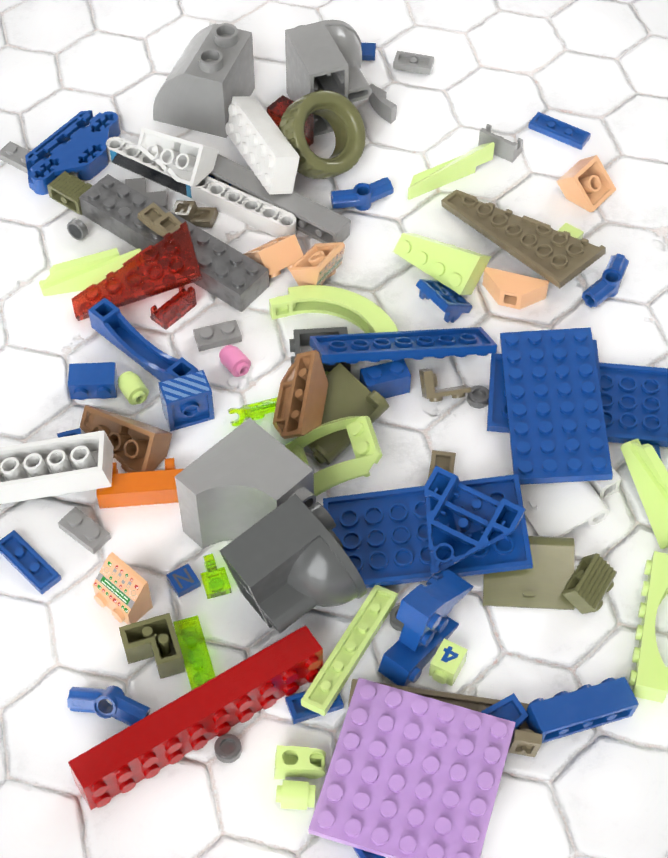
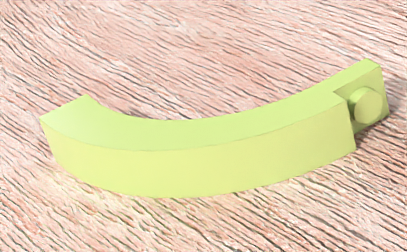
[269,285,398,333]

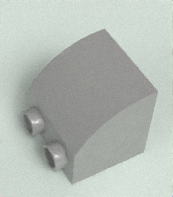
[153,23,255,138]

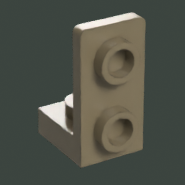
[419,368,471,402]
[508,702,542,757]

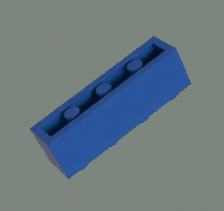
[526,677,639,743]

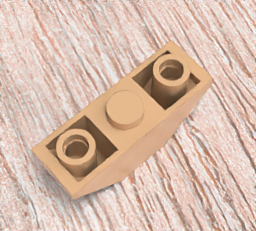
[482,267,549,310]

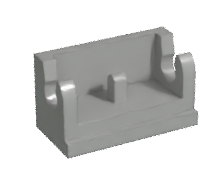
[478,124,523,163]

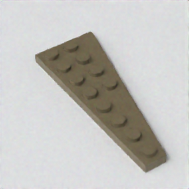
[441,189,606,289]

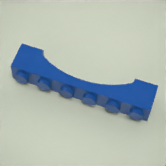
[88,298,198,381]

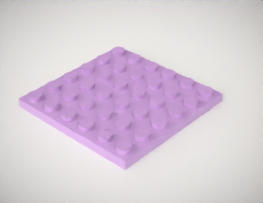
[308,678,516,858]

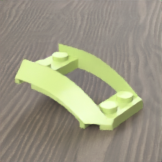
[285,416,382,496]

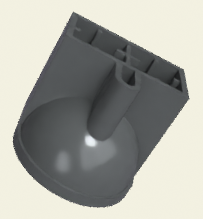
[220,494,367,633]

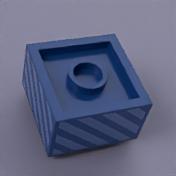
[158,370,215,432]

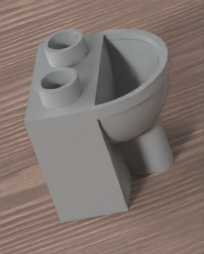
[285,19,372,137]

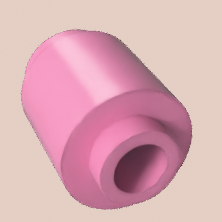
[219,345,251,377]

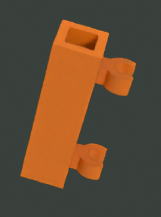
[97,458,184,509]

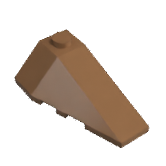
[80,405,172,473]

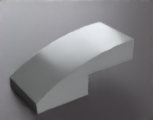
[369,83,397,124]

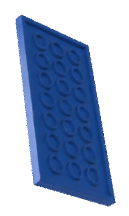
[500,327,613,485]
[486,353,668,447]
[323,474,533,588]

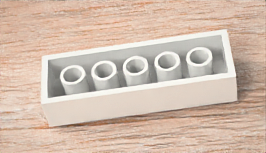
[225,96,300,195]
[0,430,114,504]

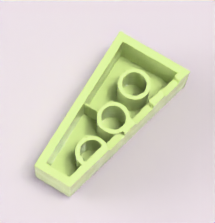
[393,233,491,295]

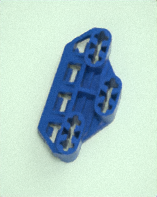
[25,110,121,195]

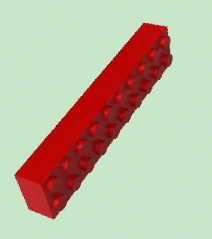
[68,625,323,810]

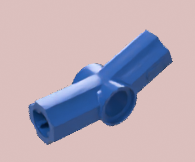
[331,177,394,211]
[582,253,629,308]
[67,685,150,726]

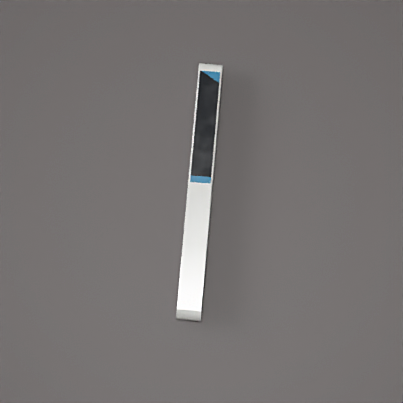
[106,137,297,238]

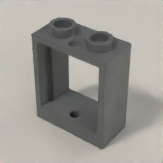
[289,327,351,373]

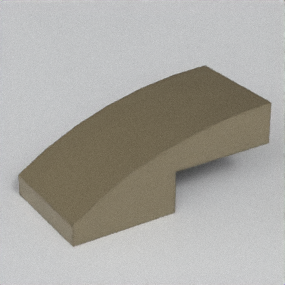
[171,200,219,228]
[137,202,184,239]

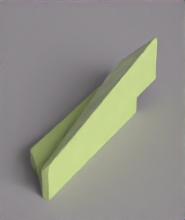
[407,142,495,200]
[39,248,149,296]
[620,439,668,549]

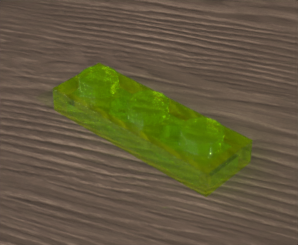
[173,615,216,691]

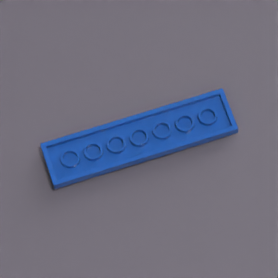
[309,327,497,365]

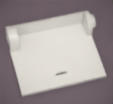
[505,471,610,537]

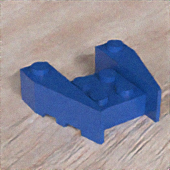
[378,569,474,686]

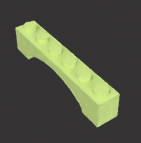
[628,551,668,703]

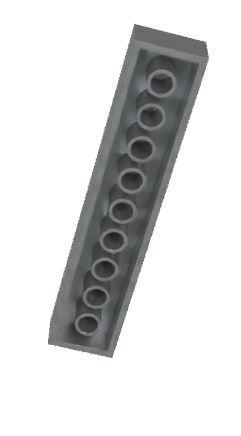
[79,174,269,312]

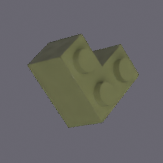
[118,613,186,679]

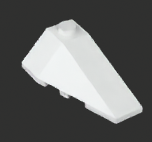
[137,128,219,187]

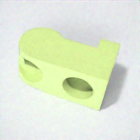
[274,745,326,779]

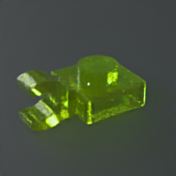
[200,553,232,599]

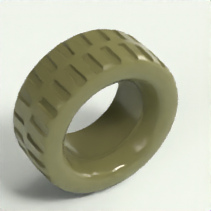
[279,90,366,180]

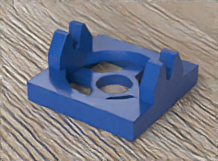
[416,279,473,323]

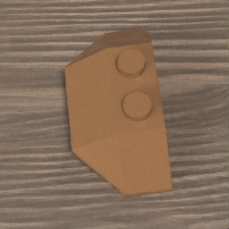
[272,350,328,439]

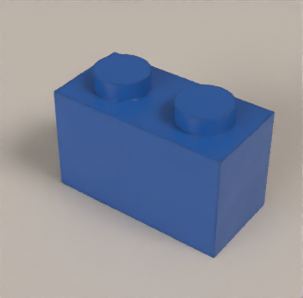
[360,359,411,399]
[68,362,118,400]

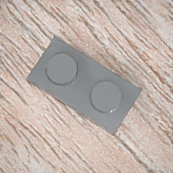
[393,51,434,75]
[0,141,30,174]
[193,320,242,352]
[58,507,111,554]

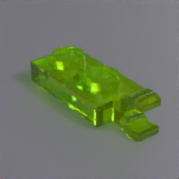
[228,397,277,426]

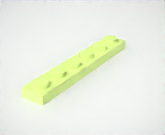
[301,585,398,716]

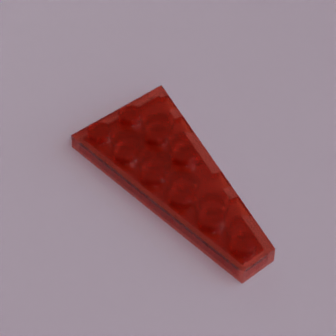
[71,221,203,321]

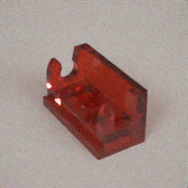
[150,282,197,330]

